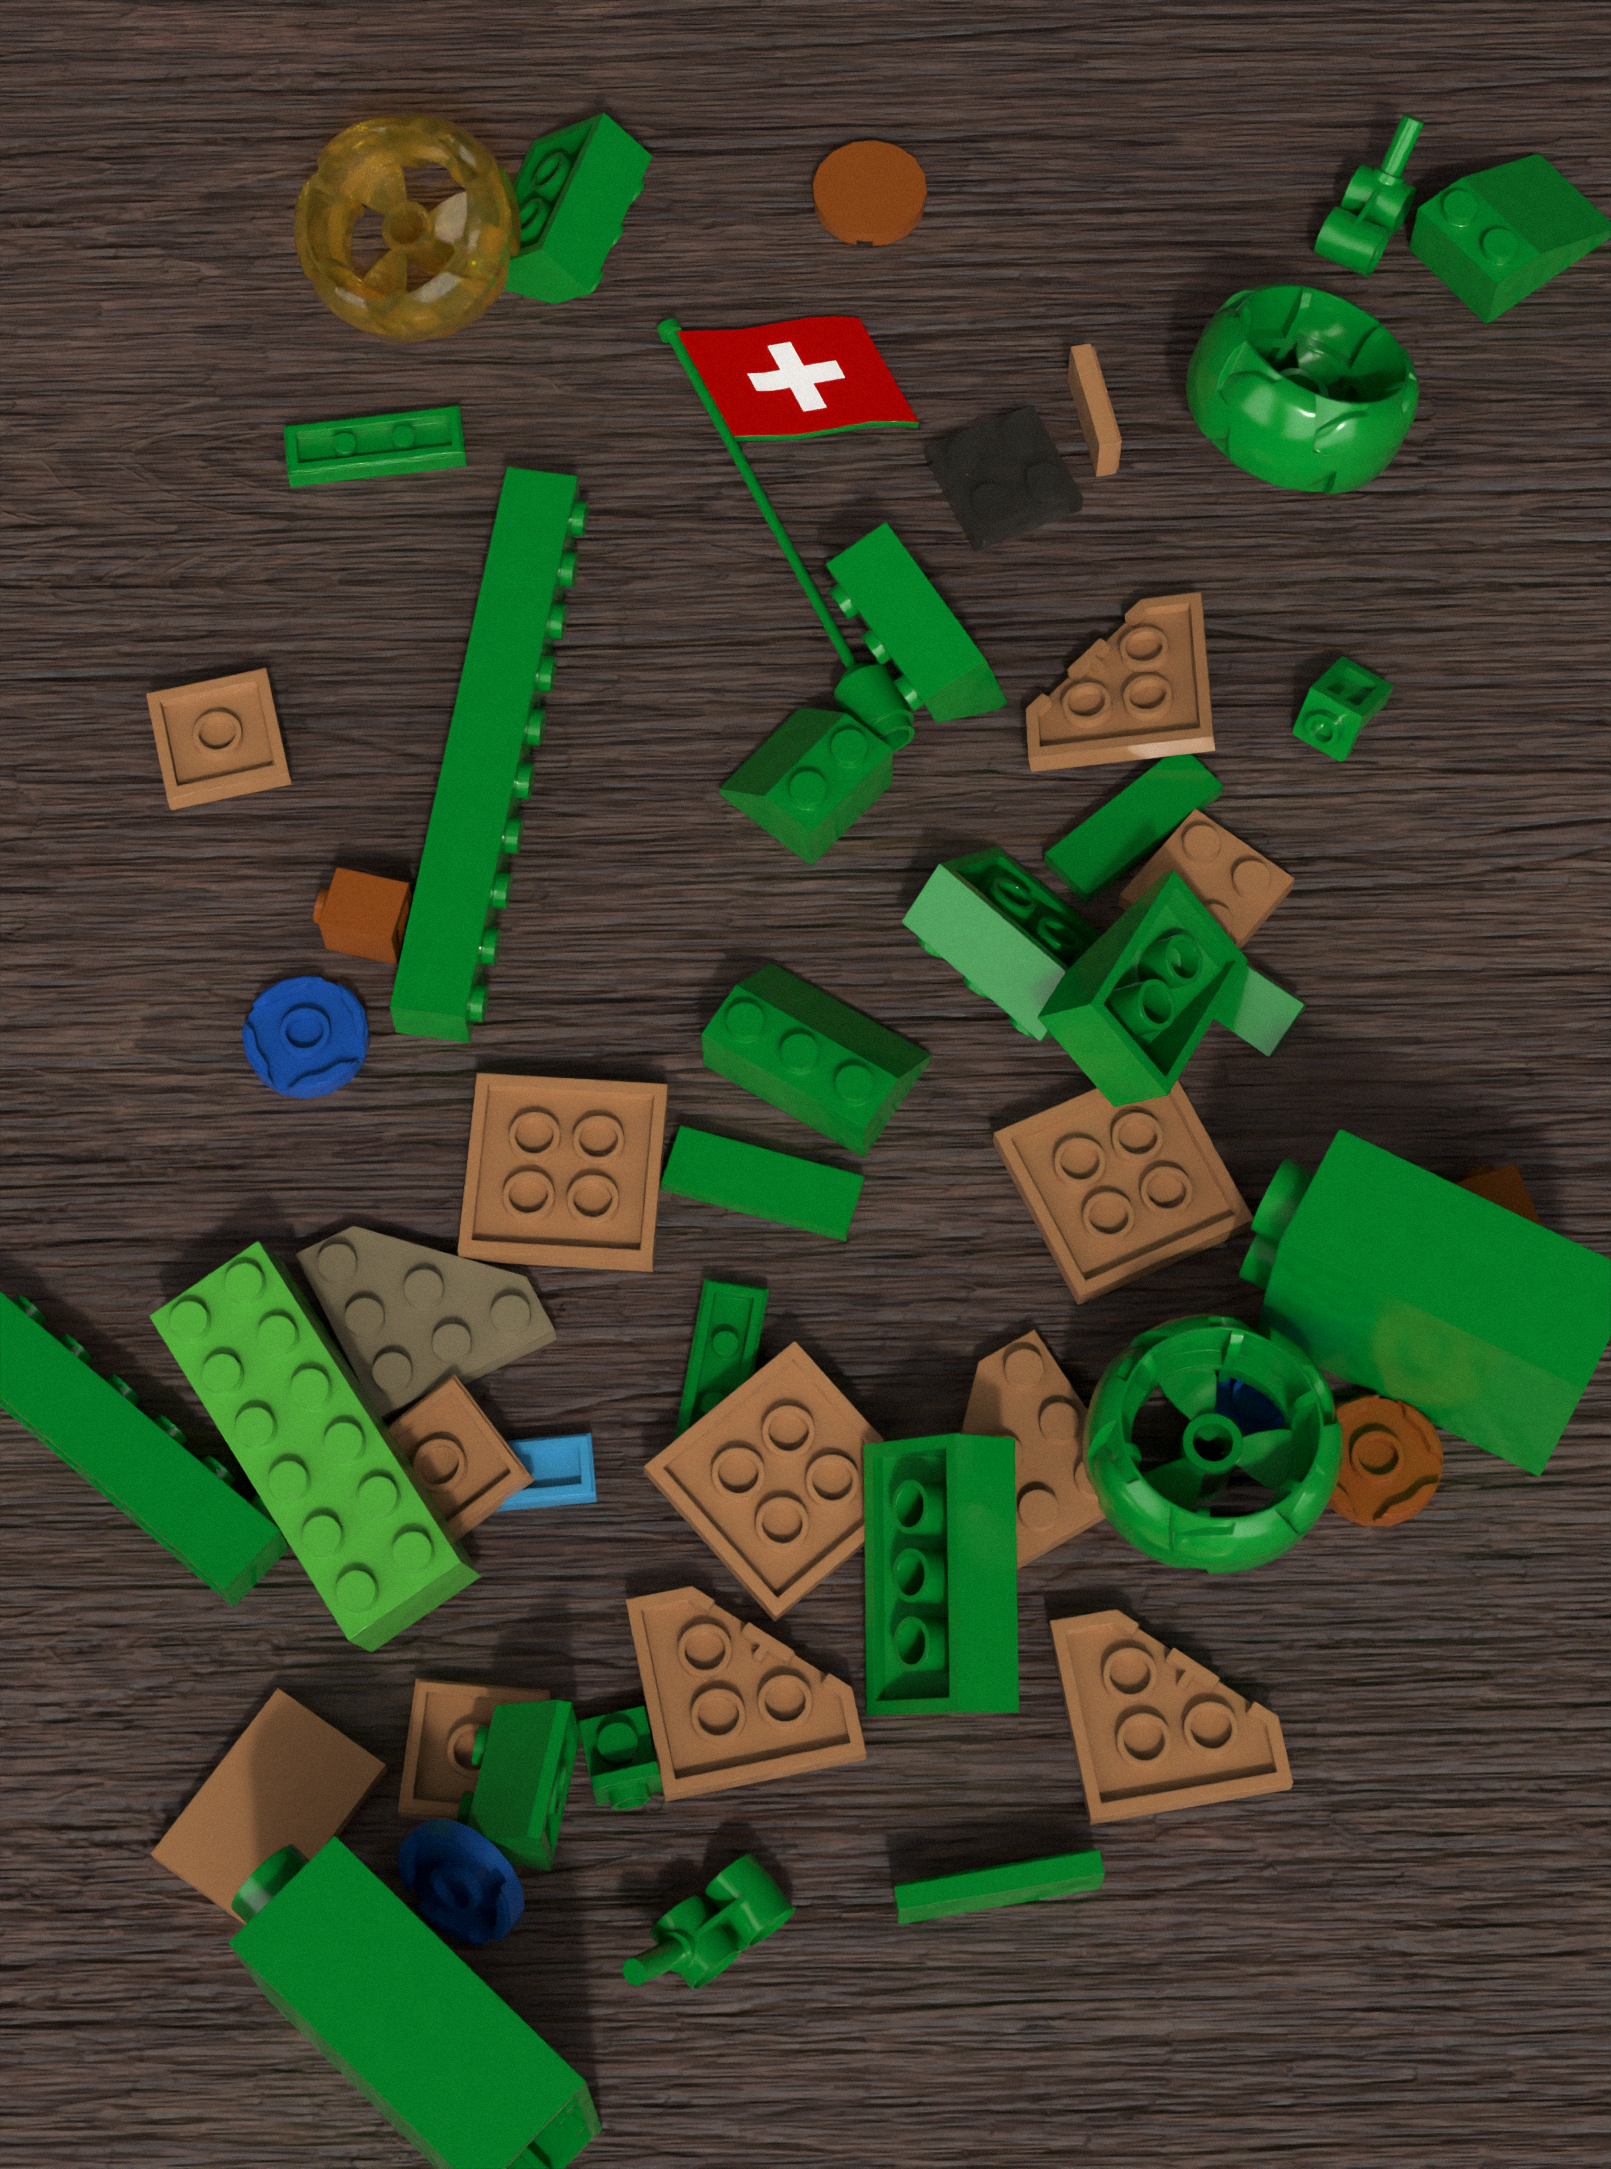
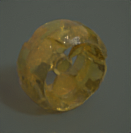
[293,112,522,343]

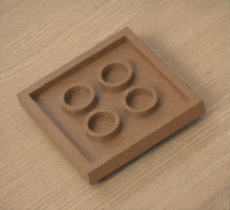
[457,1073,669,1272]
[993,1079,1254,1306]
[644,1341,885,1622]

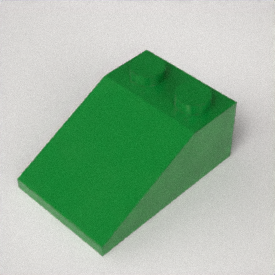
[1409,153,1611,325]
[1037,870,1248,1107]

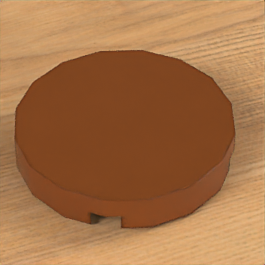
[813,140,927,246]
[1328,1395,1443,1527]

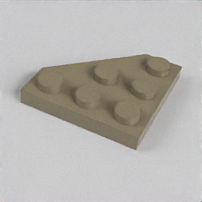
[295,1226,557,1423]

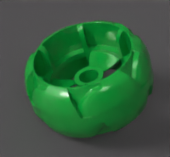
[1186,282,1420,495]
[1082,1313,1344,1574]

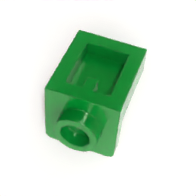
[1293,656,1394,762]
[578,1706,663,1810]

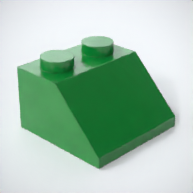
[719,707,893,866]
[457,1700,581,1871]

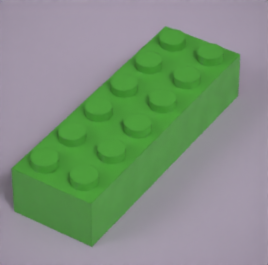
[149,1241,482,1653]

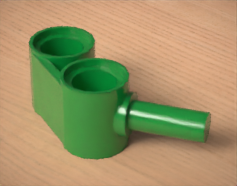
[1314,113,1424,278]
[622,1853,796,1990]

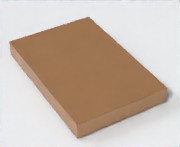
[151,1688,388,1925]

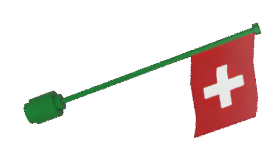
[657,316,919,753]

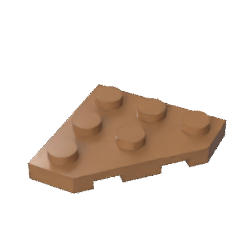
[1026,592,1216,772]
[961,1330,1106,1570]
[626,1586,866,1802]
[1049,1609,1293,1825]

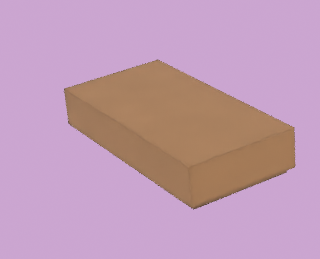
[1067,343,1122,477]

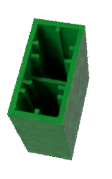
[1239,1129,1611,1477]
[228,1836,602,2169]

